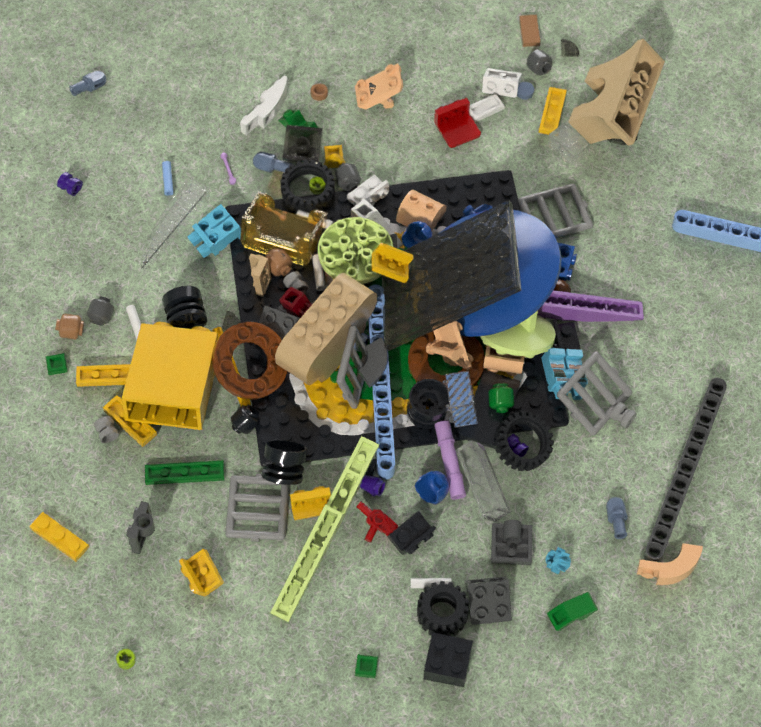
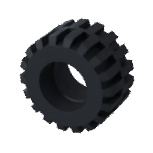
[417,581,469,636]

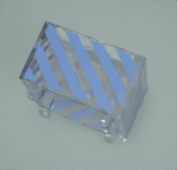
[443,371,478,428]

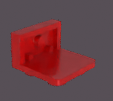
[434,97,481,148]

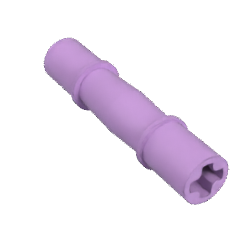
[434,421,466,500]

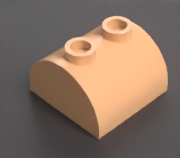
[396,190,446,231]
[483,345,524,376]

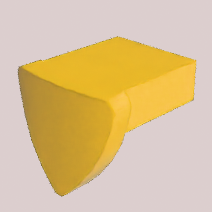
[324,145,346,168]

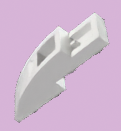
[240,75,288,135]

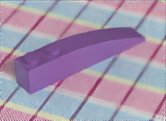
[537,291,644,322]

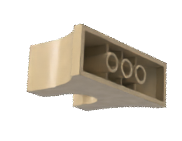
[568,39,665,146]

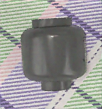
[526,49,553,76]
[335,163,361,191]
[87,296,114,326]

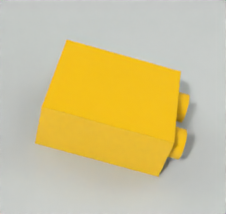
[122,322,218,430]

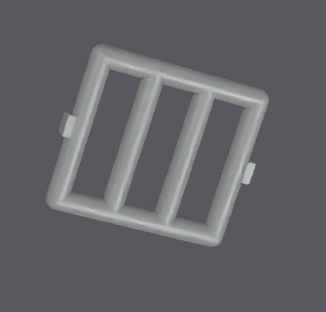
[518,184,593,238]
[336,325,368,409]
[557,352,632,435]
[225,474,289,542]

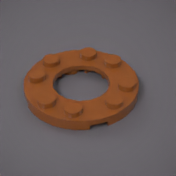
[212,322,287,399]
[408,328,485,396]

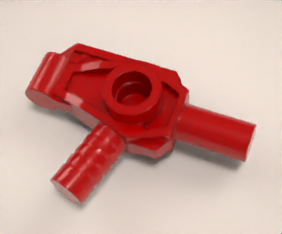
[356,501,398,543]

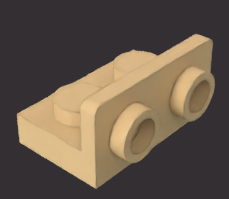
[249,254,271,297]

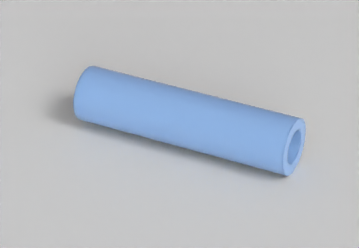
[162,161,174,196]

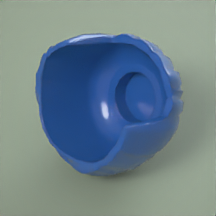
[402,221,433,252]
[414,471,449,504]

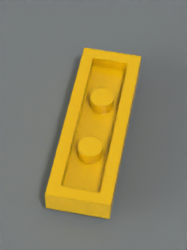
[539,87,567,136]
[76,364,130,387]
[103,395,157,447]
[29,512,89,562]

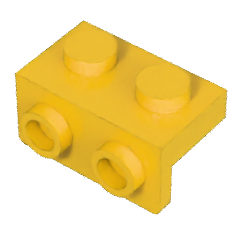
[372,243,414,283]
[290,486,331,520]
[179,549,224,597]

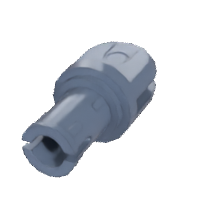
[69,71,106,96]
[253,152,292,173]
[606,497,628,539]

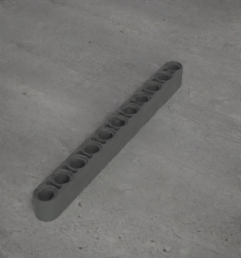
[643,378,727,562]

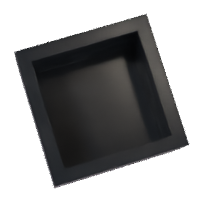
[423,632,473,687]

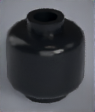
[231,405,260,434]

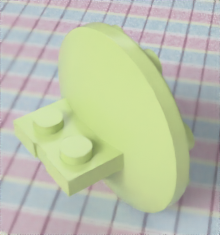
[318,217,393,284]
[480,310,556,358]

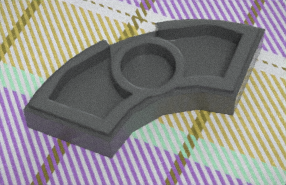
[359,338,387,388]

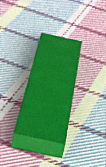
[145,460,225,485]

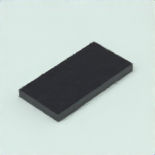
[460,370,521,449]

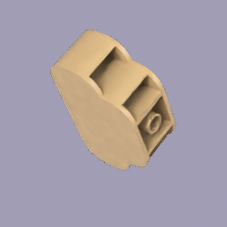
[275,273,377,385]

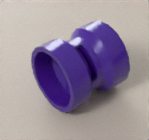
[57,172,83,196]
[507,434,529,458]

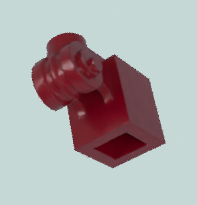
[279,287,313,318]

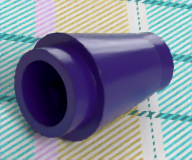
[360,475,386,496]

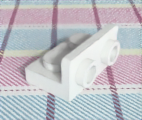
[482,68,522,98]
[347,175,389,206]

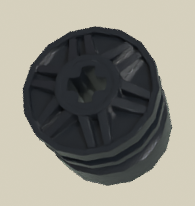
[162,286,208,329]
[406,379,450,429]
[261,439,307,485]

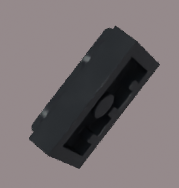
[552,320,581,350]
[387,511,436,555]

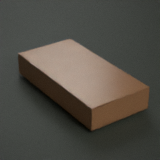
[519,15,540,47]

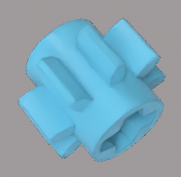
[546,547,571,574]

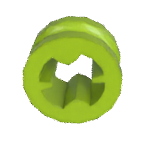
[309,177,325,195]
[116,649,136,670]

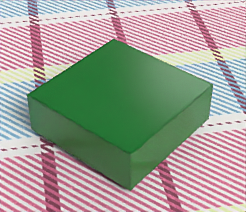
[45,353,68,375]
[355,654,378,679]

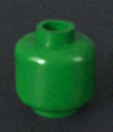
[488,383,514,413]

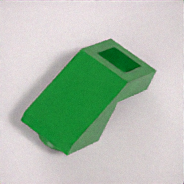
[278,109,318,138]
[547,592,599,631]

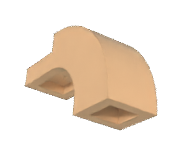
[637,543,703,585]

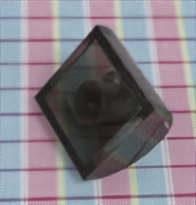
[282,125,323,164]

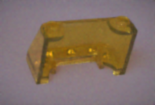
[240,192,327,265]

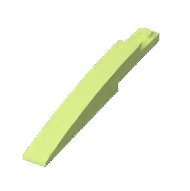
[270,436,379,622]

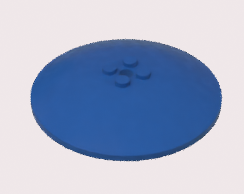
[413,209,561,337]

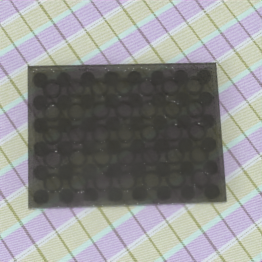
[382,200,521,351]

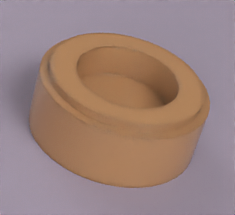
[310,83,328,101]

